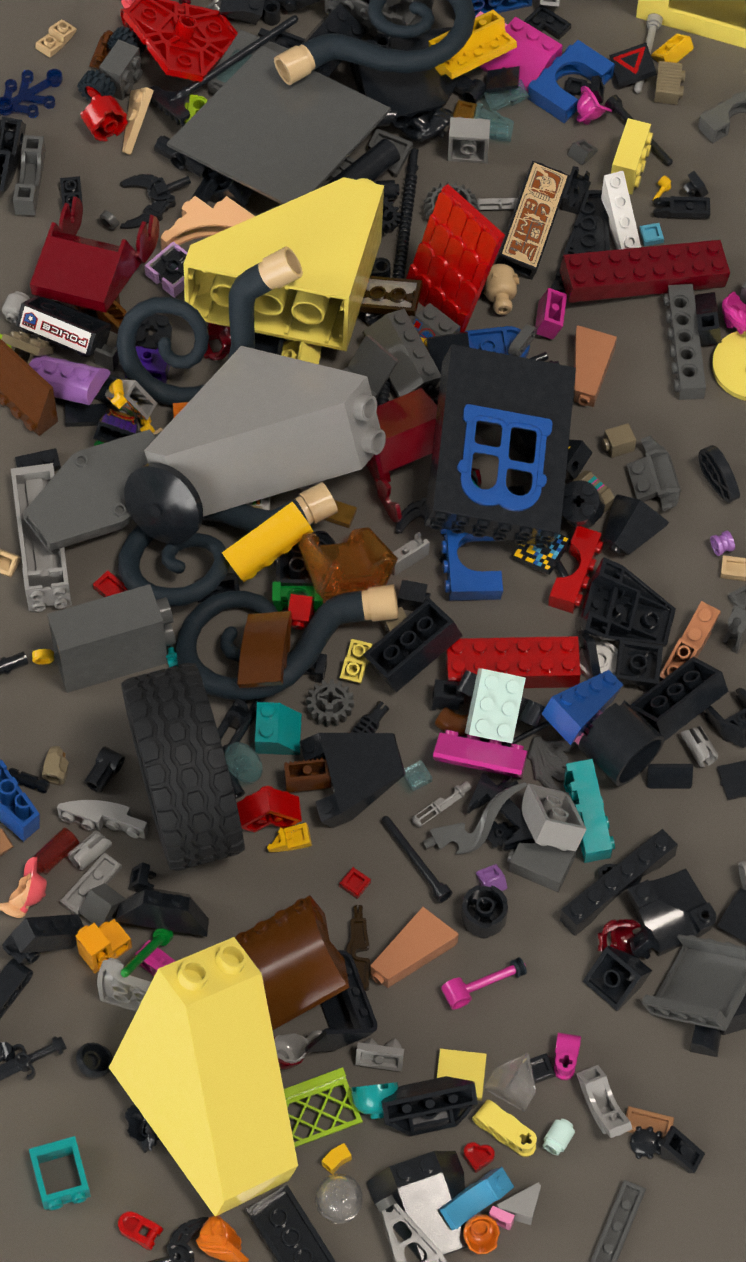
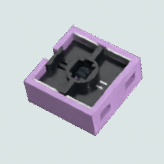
[144,241,188,298]

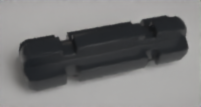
[9,768,50,793]

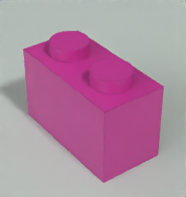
[535,288,567,340]

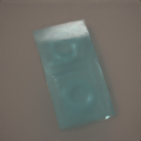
[483,79,530,112]

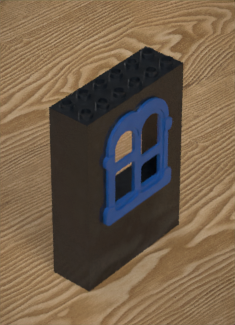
[424,344,576,549]

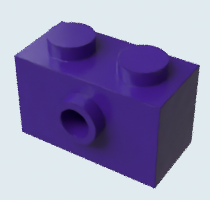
[125,346,170,383]

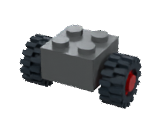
[77,27,146,101]

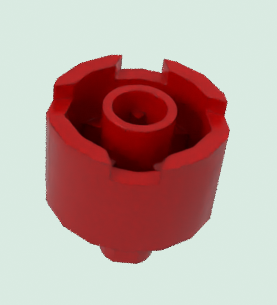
[80,94,128,141]

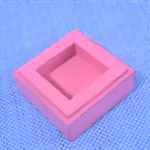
[489,1206,515,1230]

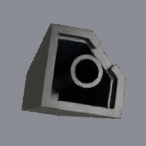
[603,494,669,555]

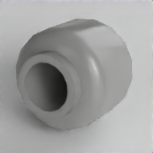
[2,291,30,323]

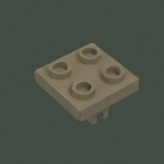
[1,330,55,365]

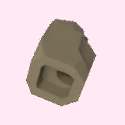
[42,746,69,786]

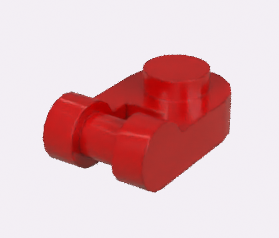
[118,1211,163,1251]

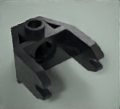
[704,688,746,748]

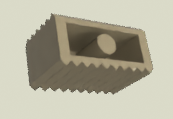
[654,61,685,105]

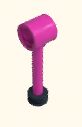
[441,957,527,1010]

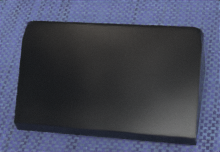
[647,764,693,789]

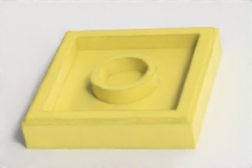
[437,1049,487,1101]

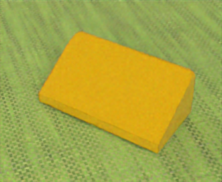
[651,34,694,63]

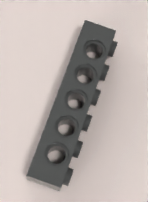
[663,284,706,400]

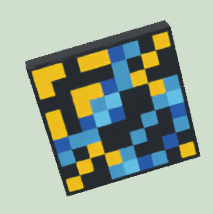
[512,534,571,575]

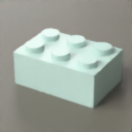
[465,668,526,743]

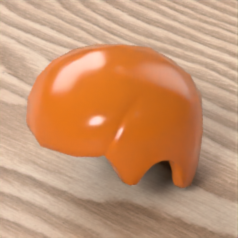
[463,1214,500,1254]

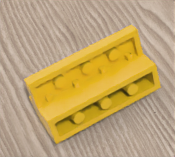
[428,10,517,79]

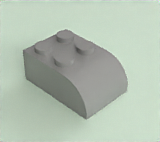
[522,783,586,852]

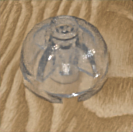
[315,1173,363,1224]

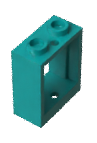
[29,1136,91,1210]

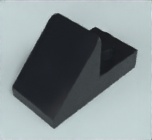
[660,1126,705,1173]

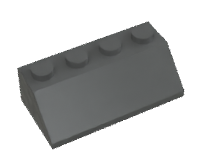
[362,309,441,397]

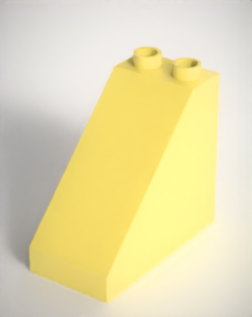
[184,177,384,351]
[109,937,298,1217]

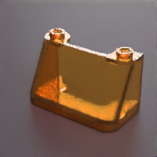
[299,527,398,600]

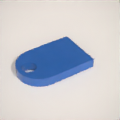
[465,326,530,358]

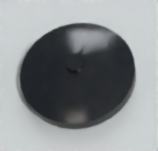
[124,463,203,544]

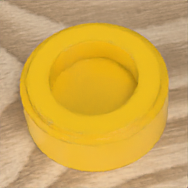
[32,649,54,665]

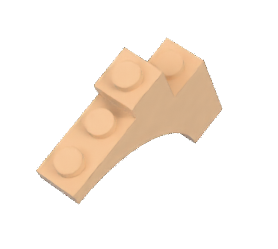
[160,196,255,250]

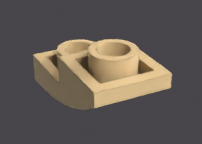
[35,19,77,58]

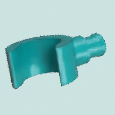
[166,647,178,667]

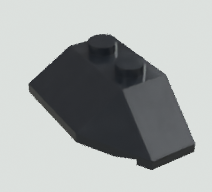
[116,887,209,937]
[381,1076,478,1136]

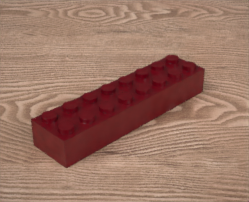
[559,240,730,303]

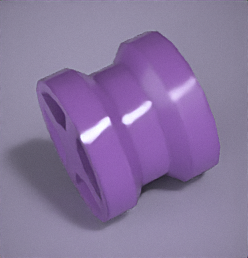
[710,531,735,556]

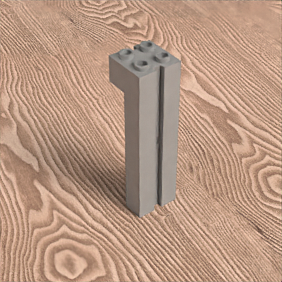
[11,463,72,612]

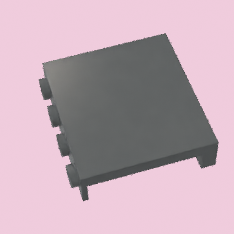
[642,934,746,1031]

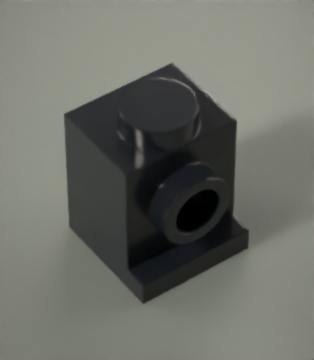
[432,679,465,710]

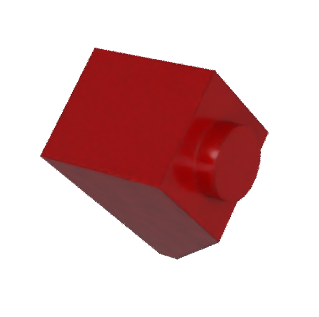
[288,594,314,630]

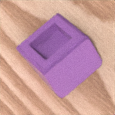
[476,864,507,891]

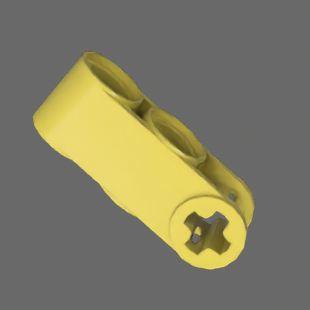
[472,1100,537,1157]

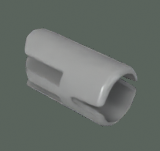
[681,726,718,767]
[68,830,112,870]

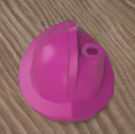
[577,86,612,125]

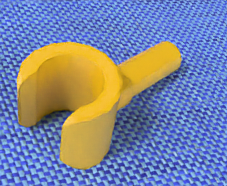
[652,175,671,201]

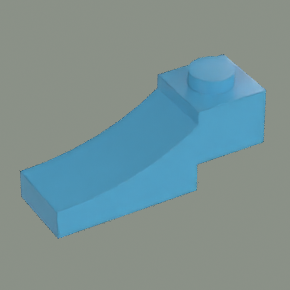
[440,1167,514,1230]

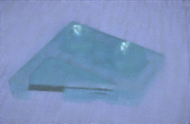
[474,103,514,142]

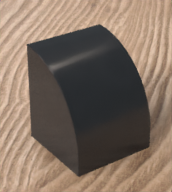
[690,1025,721,1057]

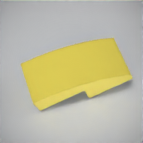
[340,639,373,684]

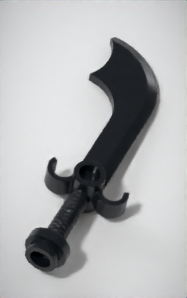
[0,1036,67,1081]

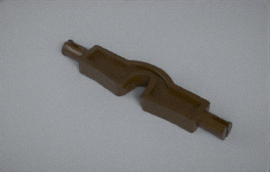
[347,905,370,991]

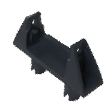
[467,773,535,850]

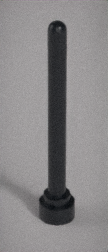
[605,95,673,165]
[381,816,453,903]

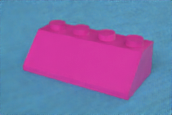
[433,730,528,779]

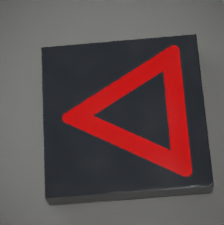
[609,43,657,88]

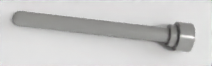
[634,13,663,94]

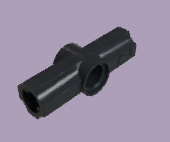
[154,135,211,178]

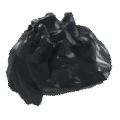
[125,1105,159,1153]

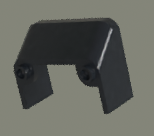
[305,950,378,1052]

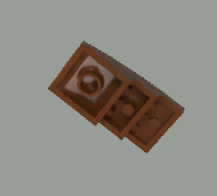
[237,611,292,688]

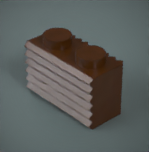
[284,758,331,792]

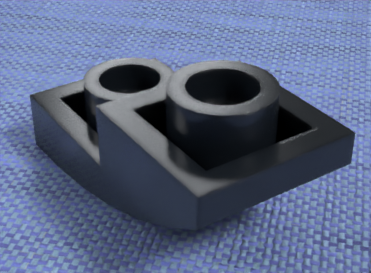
[60,176,83,213]

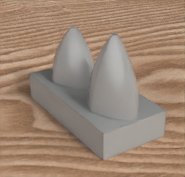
[355,1038,404,1072]

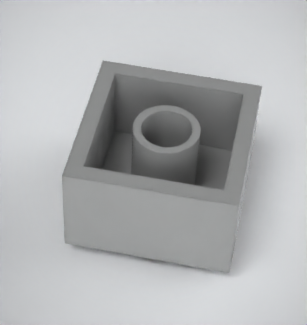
[448,117,490,164]

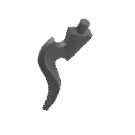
[423,782,527,854]

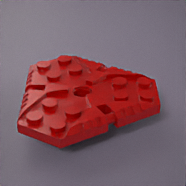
[123,0,238,82]

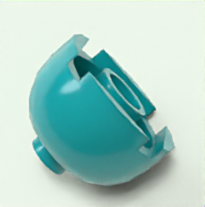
[351,1082,398,1119]

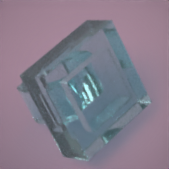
[403,761,432,791]

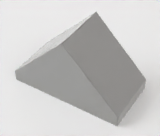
[497,1182,541,1225]

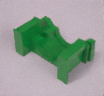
[272,582,323,612]

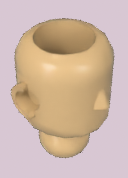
[483,264,520,315]

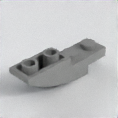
[57,800,149,839]

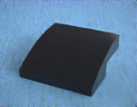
[717,888,746,943]

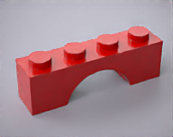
[548,526,604,614]

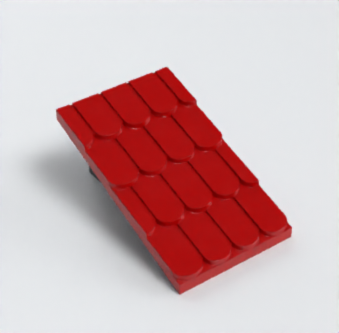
[406,184,505,332]

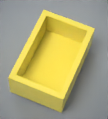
[611,118,653,195]

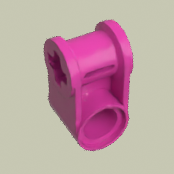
[554,1032,581,1080]

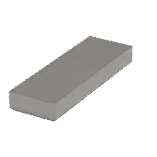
[60,852,122,915]

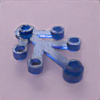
[0,69,63,118]

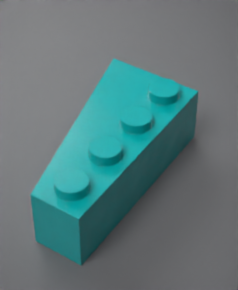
[563,759,615,863]

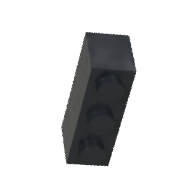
[11,914,84,953]

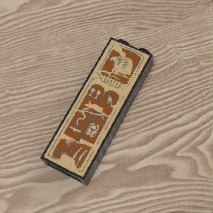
[495,161,570,280]

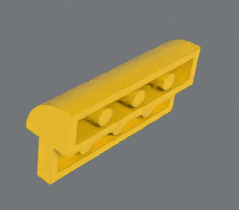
[222,501,314,582]

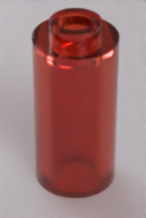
[33,827,79,875]

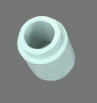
[543,1118,575,1156]

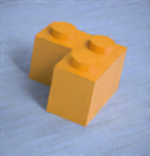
[75,918,132,973]

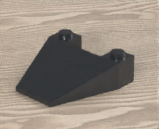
[299,733,406,828]

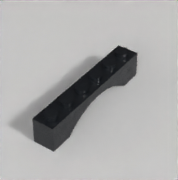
[560,829,678,936]

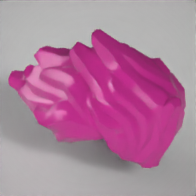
[722,292,746,334]

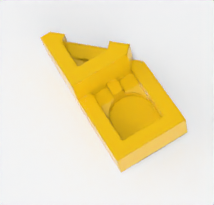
[267,823,312,852]

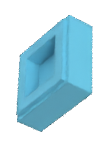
[639,223,664,246]

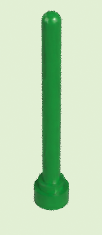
[120,928,173,978]

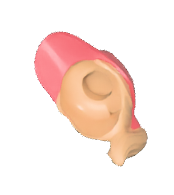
[0,857,47,918]

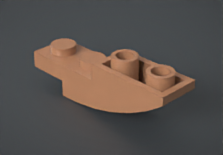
[660,601,721,679]

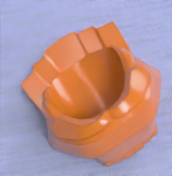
[196,1215,249,1262]

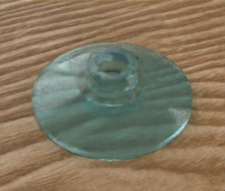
[225,742,263,783]

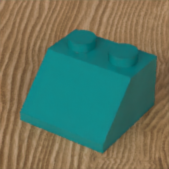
[255,702,302,755]

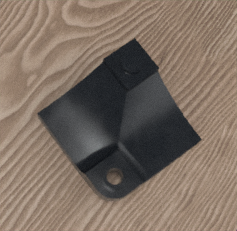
[627,869,717,956]

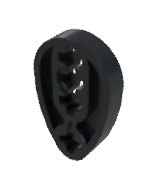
[698,445,740,503]

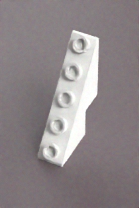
[601,171,641,250]

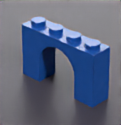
[528,40,615,124]
[440,529,503,601]

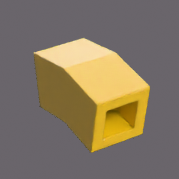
[321,1143,352,1175]

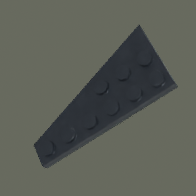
[551,190,610,294]

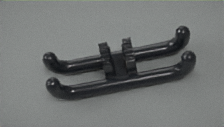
[218,697,266,756]

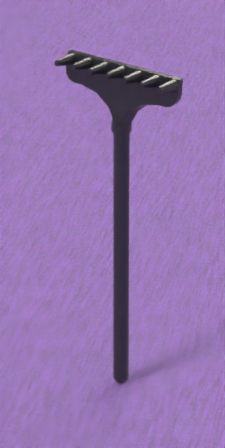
[149,15,298,127]

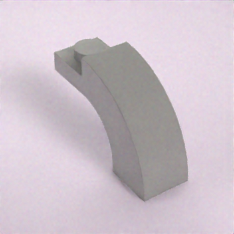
[577,1065,632,1138]

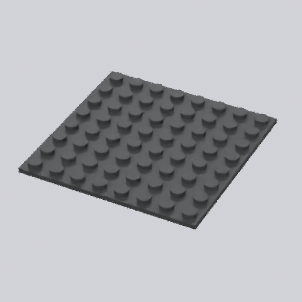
[167,45,391,204]

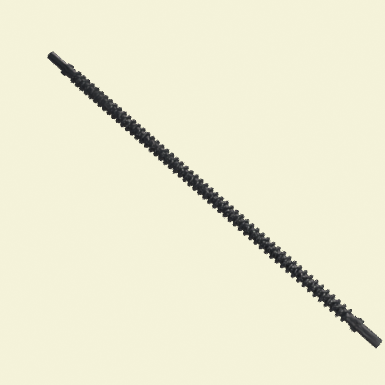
[376,148,419,406]

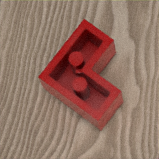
[237,786,302,833]

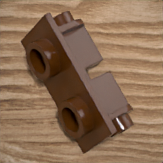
[89,30,113,69]

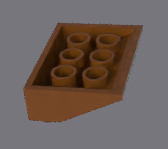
[0,339,58,436]

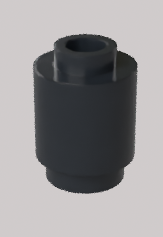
[375,180,400,201]

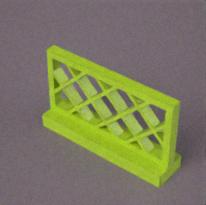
[284,1067,363,1148]

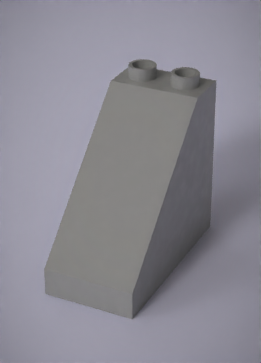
[144,346,386,516]

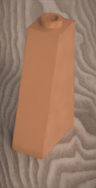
[574,325,617,407]
[370,907,459,988]

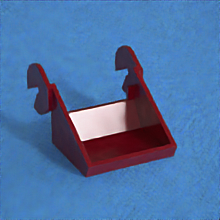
[30,196,159,313]
[366,388,482,522]

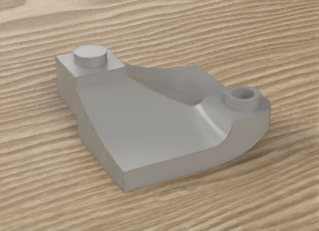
[97,958,151,1012]

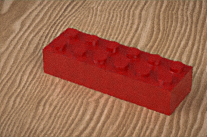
[446,636,581,688]

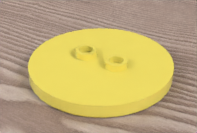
[712,331,746,401]

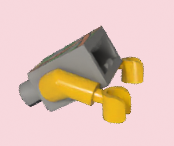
[105,379,157,433]

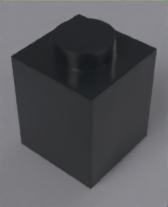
[398,580,431,611]

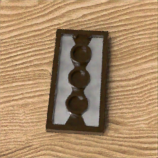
[359,276,422,316]

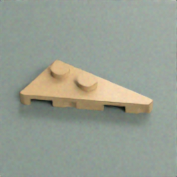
[122,87,154,155]

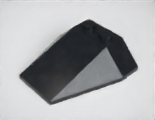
[579,557,676,647]
[366,1151,467,1262]

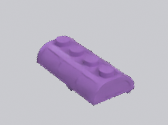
[29,355,110,405]

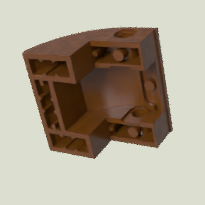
[235,895,349,1031]

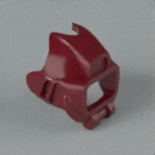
[204,323,231,360]
[598,919,641,956]

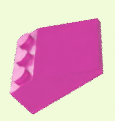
[479,16,563,96]

